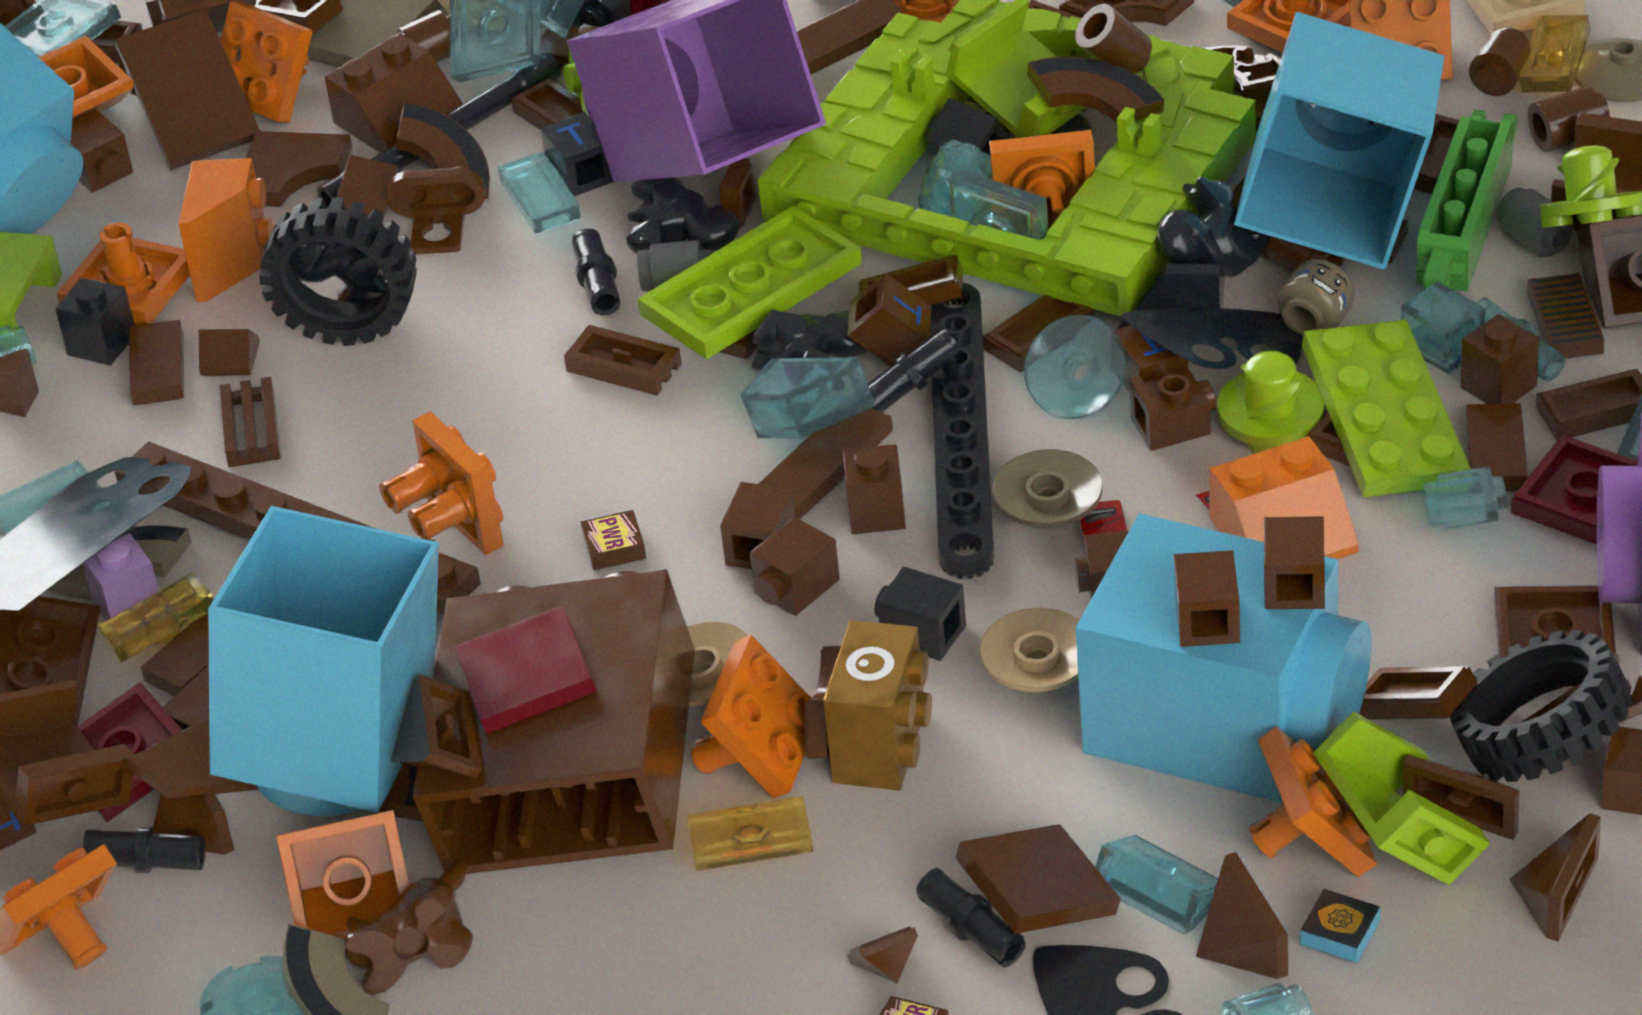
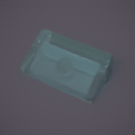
[1095,835,1218,934]

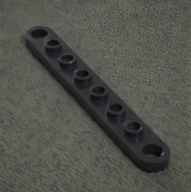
[930,282,994,579]

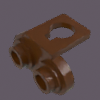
[385,167,486,254]

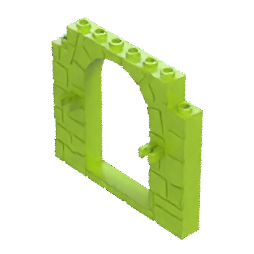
[758,0,1256,317]

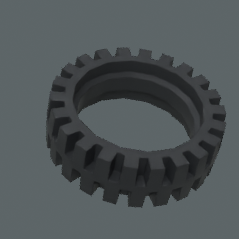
[259,198,417,346]
[1450,630,1632,782]

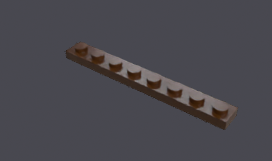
[114,441,481,615]

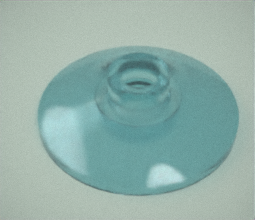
[1024,315,1127,419]

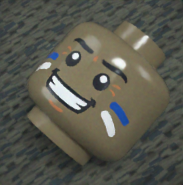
[1277,259,1355,335]

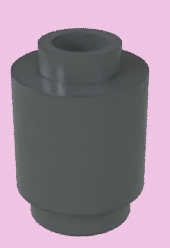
[1496,187,1573,257]
[637,240,711,291]

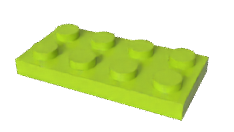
[638,206,862,360]
[1302,319,1471,498]

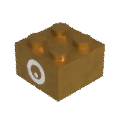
[823,620,932,791]

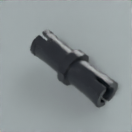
[572,228,620,316]
[859,326,963,412]
[83,827,206,873]
[916,868,1026,968]

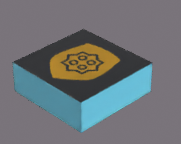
[1300,889,1381,963]

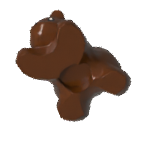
[344,860,473,995]

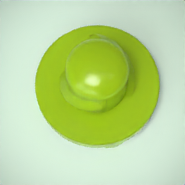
[1539,146,1642,228]
[1217,351,1325,453]

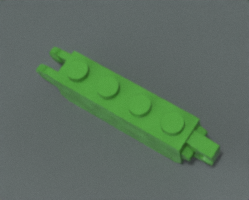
[1416,109,1517,305]

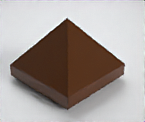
[847,926,918,983]

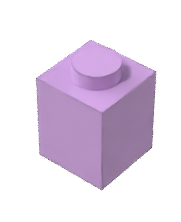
[82,533,164,633]

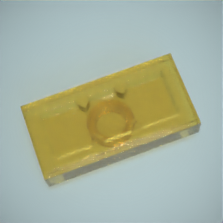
[98,573,214,663]
[687,796,813,871]

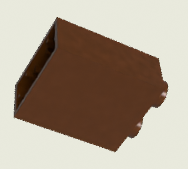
[413,569,695,874]

